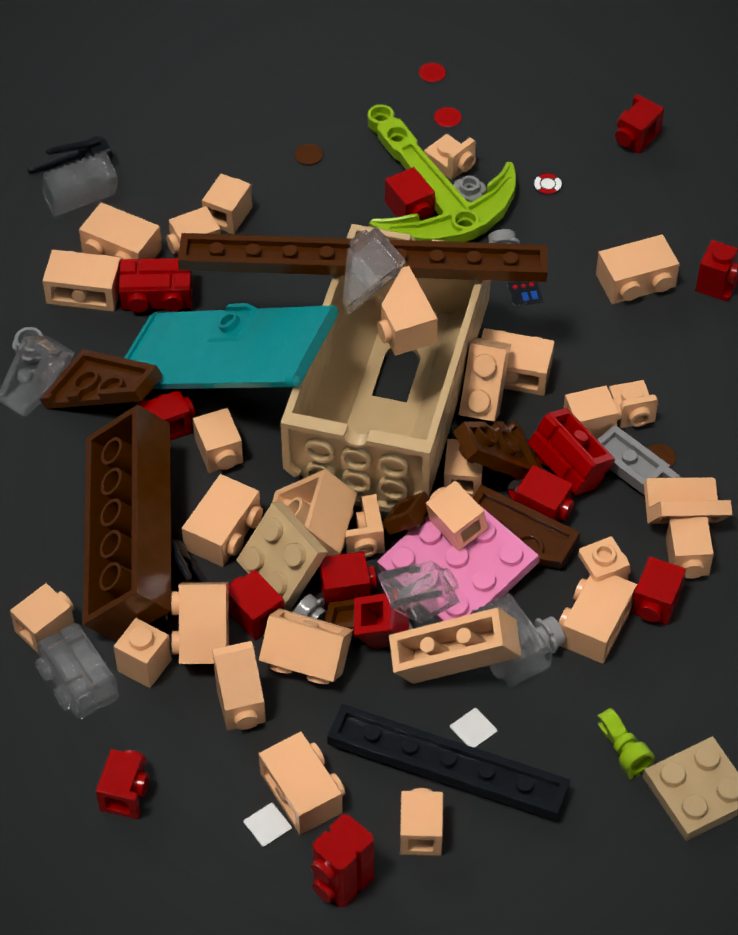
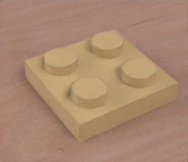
[236,502,328,610]
[643,736,738,841]

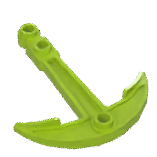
[368,104,516,242]

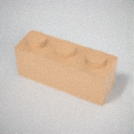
[389,607,522,684]

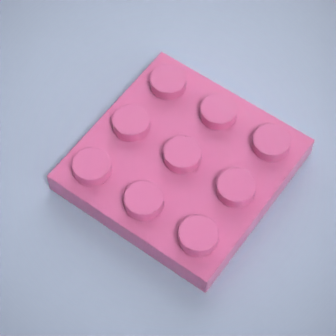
[377,503,540,622]

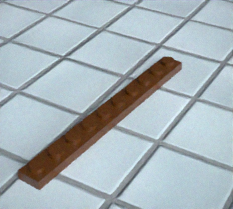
[178,233,548,282]

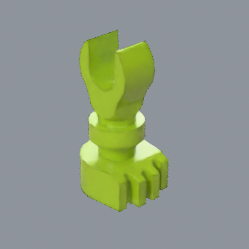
[597,708,655,780]

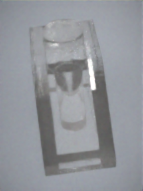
[342,226,406,315]
[0,335,75,416]
[378,561,460,624]

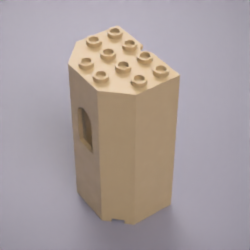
[280,224,490,512]

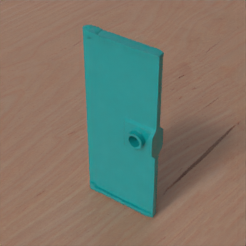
[124,303,338,389]

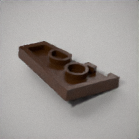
[39,349,163,409]
[453,421,543,480]
[473,485,580,569]

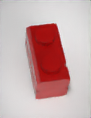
[119,258,193,313]
[527,408,616,495]
[311,814,374,908]

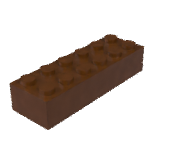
[83,405,171,642]

